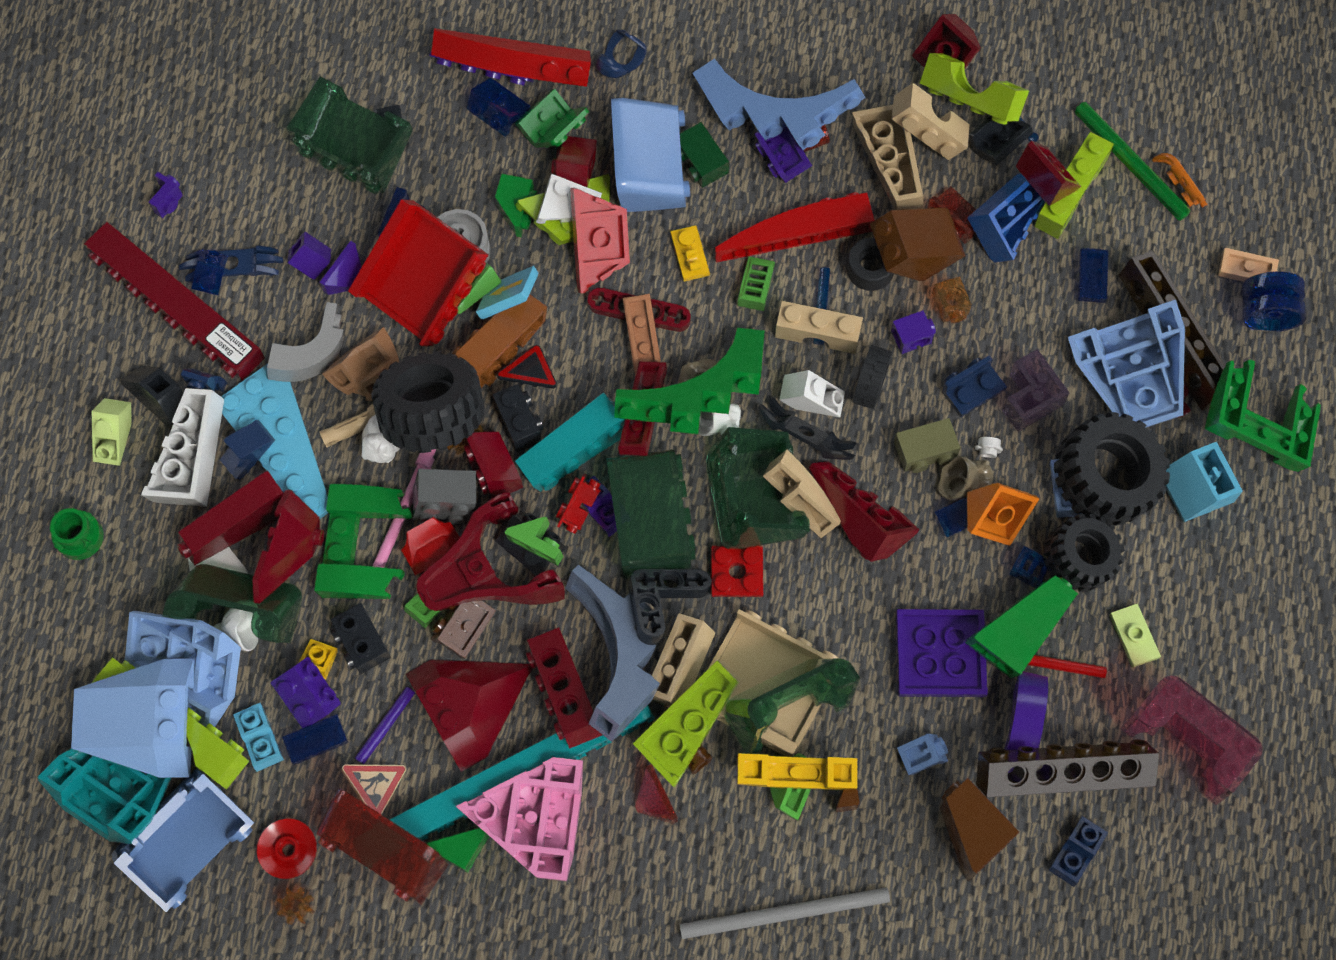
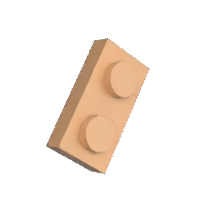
[1218,248,1279,288]

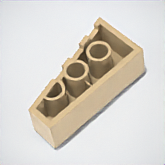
[852,105,924,210]

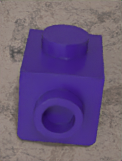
[148,171,183,219]

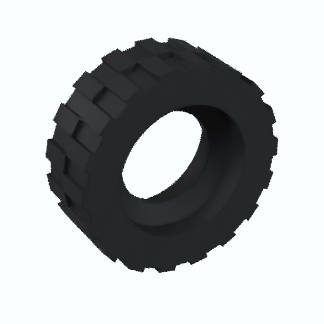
[853,345,893,410]

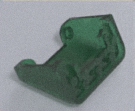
[707,427,810,549]
[162,564,302,643]
[724,658,861,754]

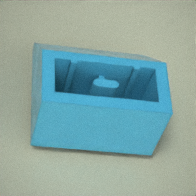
[1165,442,1243,522]

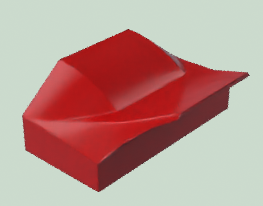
[401,517,460,575]

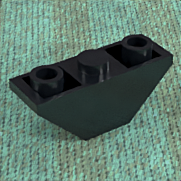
[120,365,183,430]

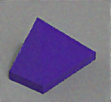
[320,241,362,295]

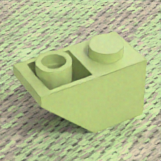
[92,398,132,466]

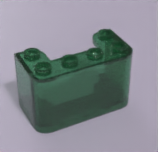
[607,449,696,578]

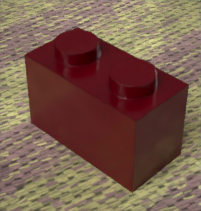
[551,136,597,188]

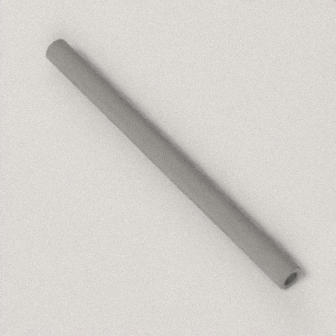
[679,887,890,939]

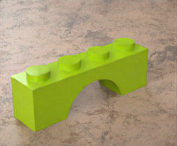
[920,53,1029,124]
[1034,132,1114,239]

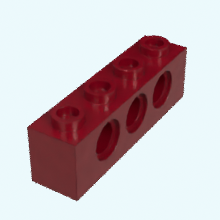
[526,627,602,748]

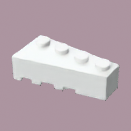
[141,388,224,507]

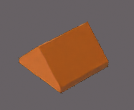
[967,483,1039,546]

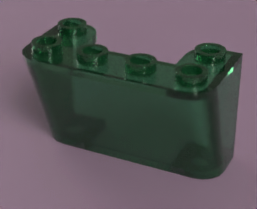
[286,76,413,195]

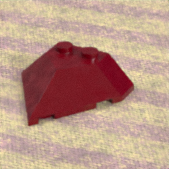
[406,660,532,773]

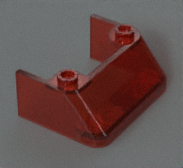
[316,788,448,906]

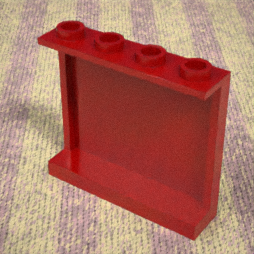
[348,199,489,346]

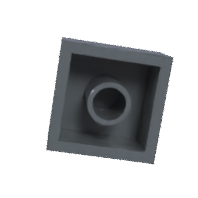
[413,469,476,525]

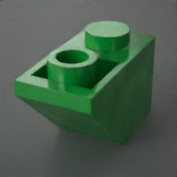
[495,174,538,238]

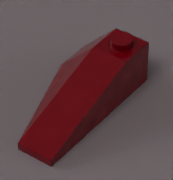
[253,490,324,604]

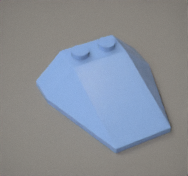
[1068,300,1185,428]
[125,611,241,727]
[71,659,195,778]

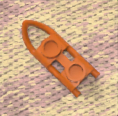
[1152,153,1208,208]

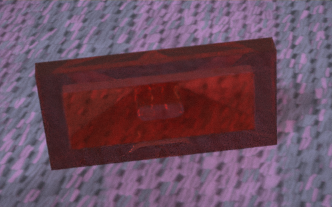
[635,764,678,824]

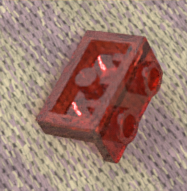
[927,187,976,244]

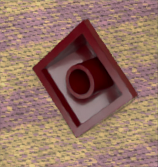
[1015,141,1081,206]

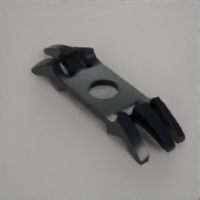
[758,397,857,460]

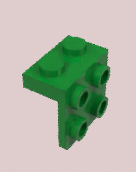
[515,89,589,148]

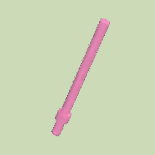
[372,449,436,568]

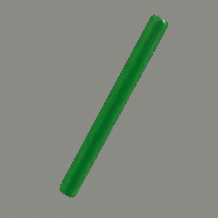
[1075,102,1190,221]

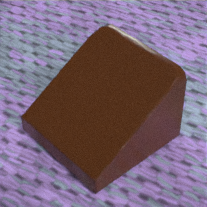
[835,789,860,813]

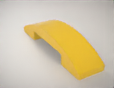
[737,753,857,789]

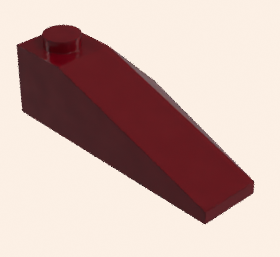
[809,461,920,562]

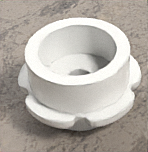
[975,437,1003,458]

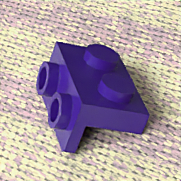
[755,127,812,183]
[270,657,341,730]

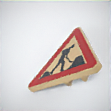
[341,764,406,820]

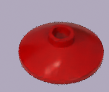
[257,819,317,879]

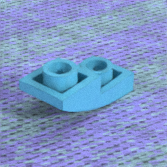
[233,702,284,772]

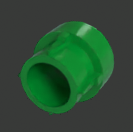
[50,508,104,560]

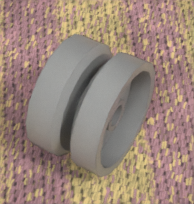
[437,209,491,263]

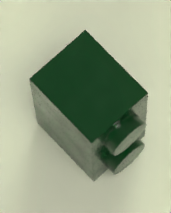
[680,122,729,188]

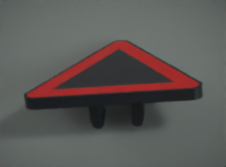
[497,345,557,389]

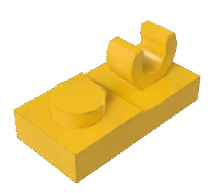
[670,225,710,282]

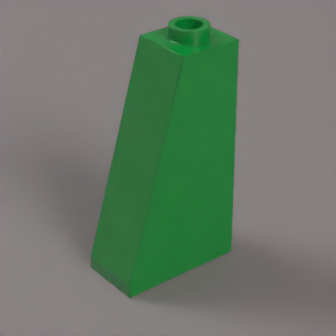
[965,576,1078,679]

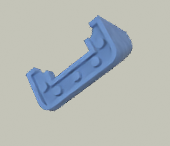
[611,98,690,212]
[111,768,254,912]

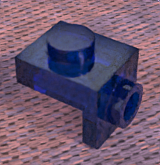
[191,249,228,296]

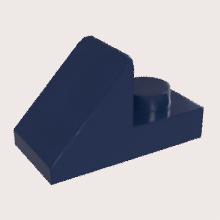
[219,420,275,479]

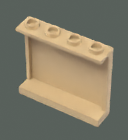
[707,609,842,757]

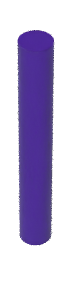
[354,687,415,765]

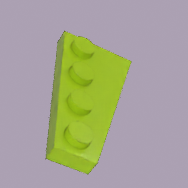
[633,661,739,787]

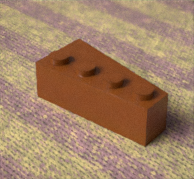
[452,294,547,389]

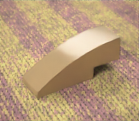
[763,450,841,538]

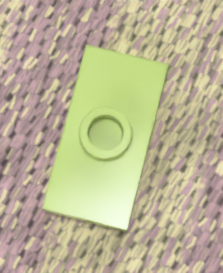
[1110,604,1161,668]

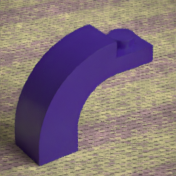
[1005,671,1048,773]

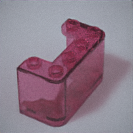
[1120,676,1263,805]

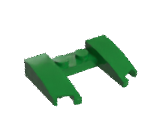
[1204,360,1321,472]
[314,484,412,599]

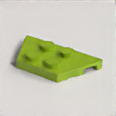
[515,174,610,245]

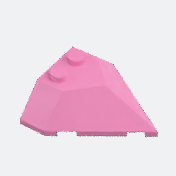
[456,757,583,881]

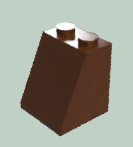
[870,208,966,281]
[940,778,1020,881]

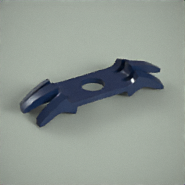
[179,246,284,282]

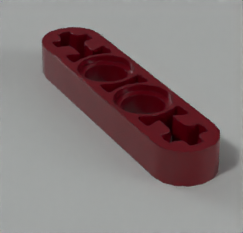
[587,288,691,332]

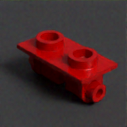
[556,473,601,534]

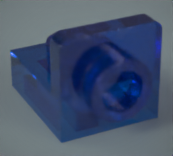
[935,498,968,538]

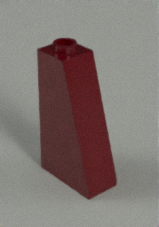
[177,470,283,566]

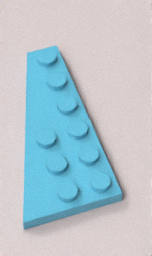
[221,364,328,519]

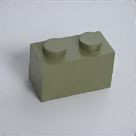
[894,418,960,473]

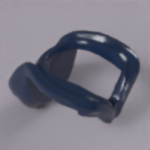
[595,30,647,78]

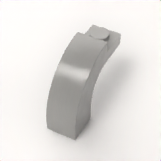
[267,302,343,382]

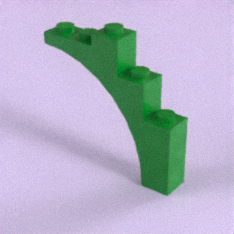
[614,328,765,434]

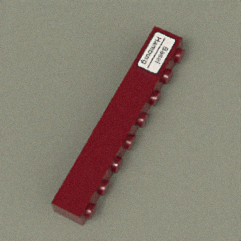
[84,222,265,381]

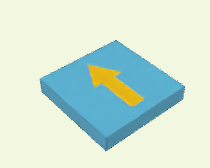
[476,266,538,319]

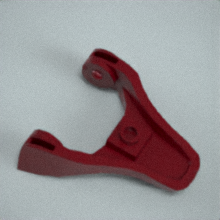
[416,492,565,611]

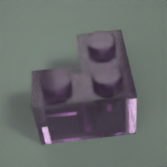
[1002,349,1070,432]

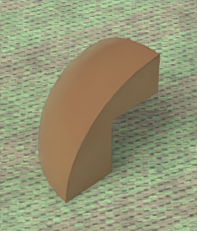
[322,327,399,401]

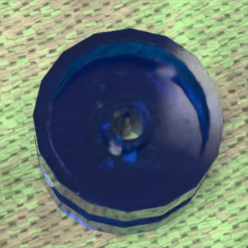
[1242,271,1306,331]

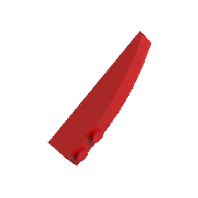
[431,28,591,87]
[715,193,875,263]

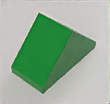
[427,828,489,873]

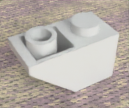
[780,370,845,417]

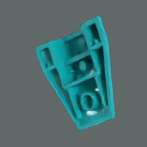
[37,740,187,844]

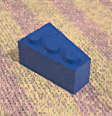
[967,173,1046,263]

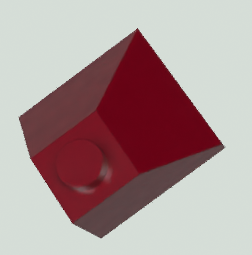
[912,14,981,68]

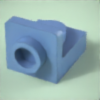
[897,734,948,775]

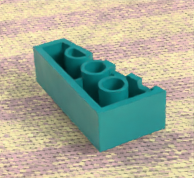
[515,393,625,492]

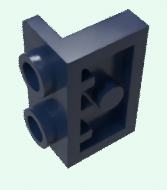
[942,355,1007,417]

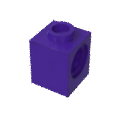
[891,310,936,354]

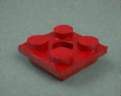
[712,546,763,597]

